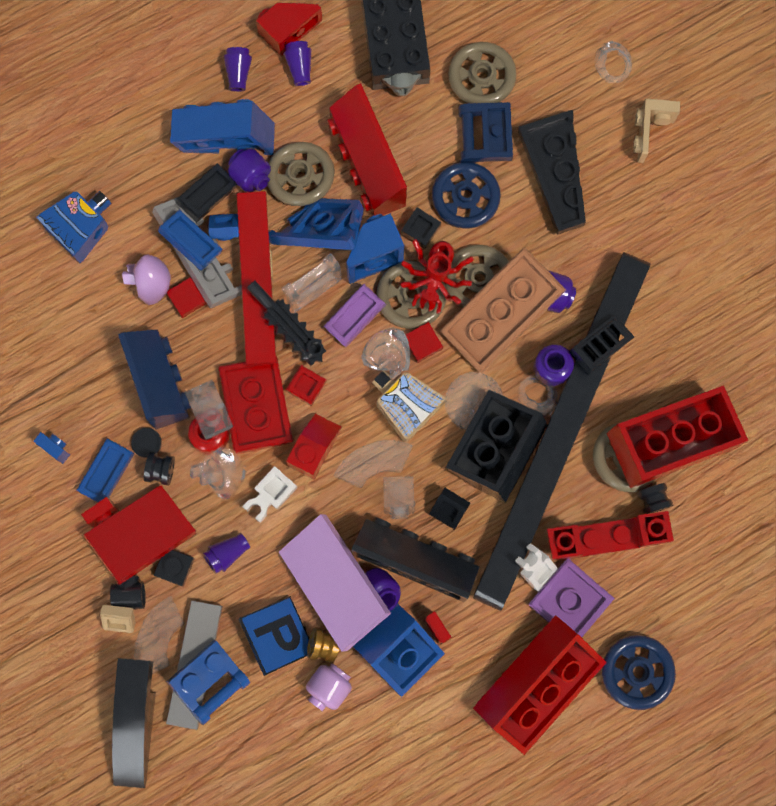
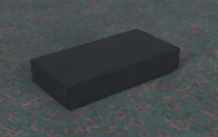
[176,163,237,223]

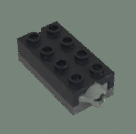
[361,0,430,97]

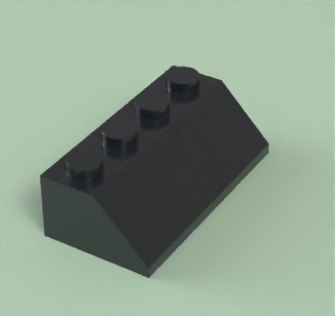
[351,517,480,602]

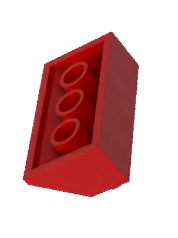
[327,83,407,216]
[473,615,606,755]

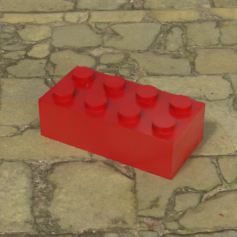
[606,385,749,489]

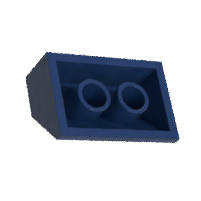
[118,330,192,430]

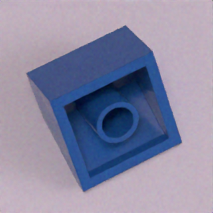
[346,213,404,284]
[353,603,445,697]

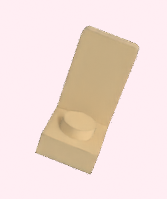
[633,99,680,163]

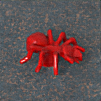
[400,239,474,314]

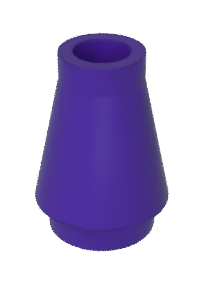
[283,41,312,86]
[224,47,252,92]
[203,533,250,574]

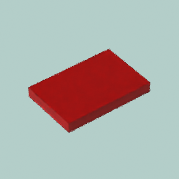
[219,356,294,455]
[84,485,196,585]

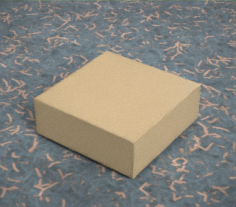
[100,605,136,633]

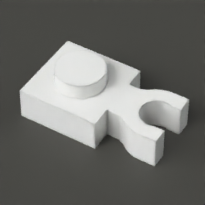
[242,466,298,523]
[515,543,558,592]

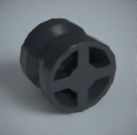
[144,452,175,486]
[637,483,674,514]

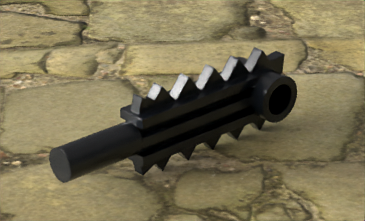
[246,280,326,367]

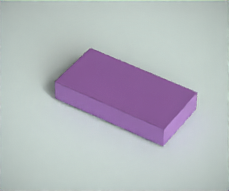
[324,284,386,347]

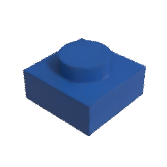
[208,213,239,241]
[33,432,70,464]

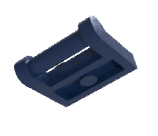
[458,102,513,163]

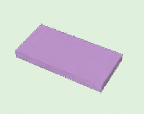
[279,514,391,652]

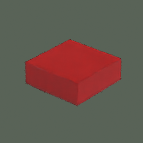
[167,277,207,318]
[403,322,443,363]
[286,365,327,406]
[424,611,452,644]

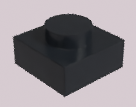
[401,207,442,249]
[429,487,471,530]
[154,550,195,587]

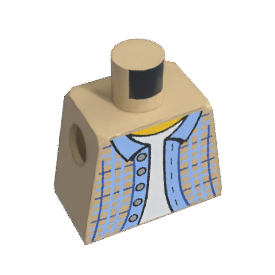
[372,370,446,444]

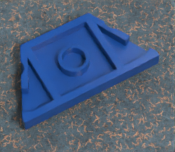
[269,198,364,250]

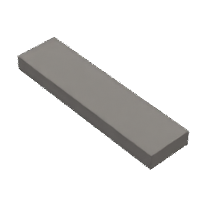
[166,601,223,730]

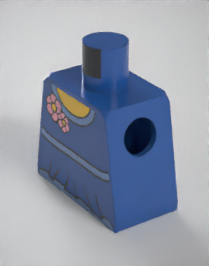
[36,191,112,263]

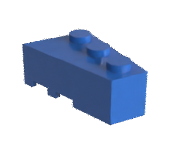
[170,99,275,155]

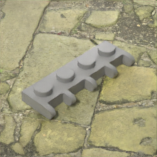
[152,197,242,309]

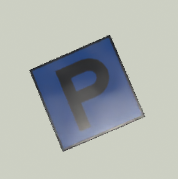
[238,596,309,676]

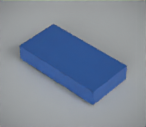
[158,209,222,271]
[76,438,134,502]

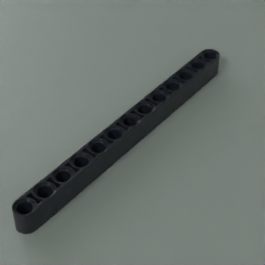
[473,252,651,611]

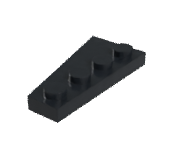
[518,109,586,235]

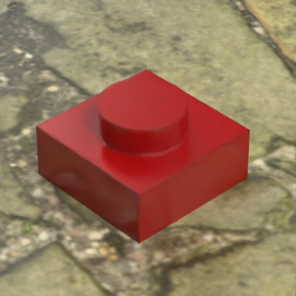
[81,497,119,528]

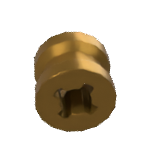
[307,628,339,663]

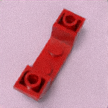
[547,511,674,560]

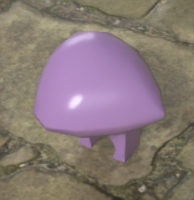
[122,254,171,305]

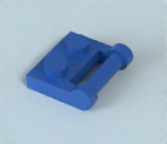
[166,640,250,725]

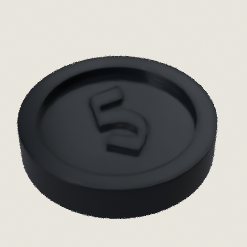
[131,428,162,458]

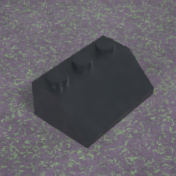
[446,390,548,503]

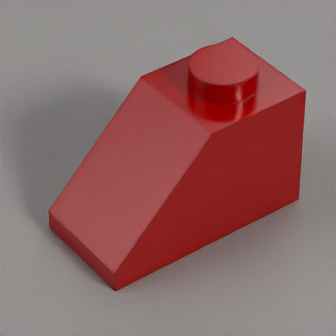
[256,2,322,56]
[286,413,342,480]

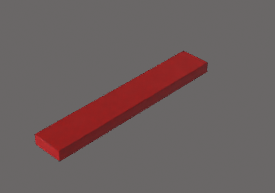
[237,191,277,366]

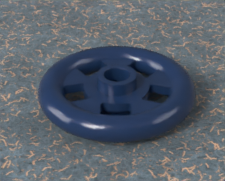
[431,162,501,229]
[602,635,676,710]

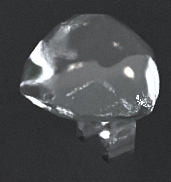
[361,327,410,380]
[190,448,246,499]

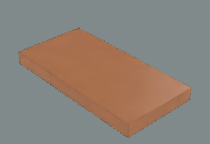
[440,247,566,373]

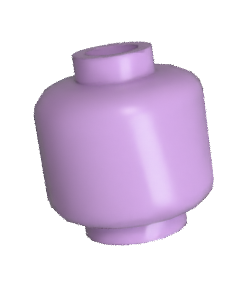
[306,663,352,711]

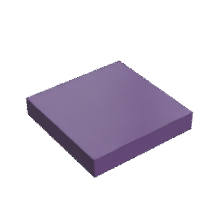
[528,559,615,637]

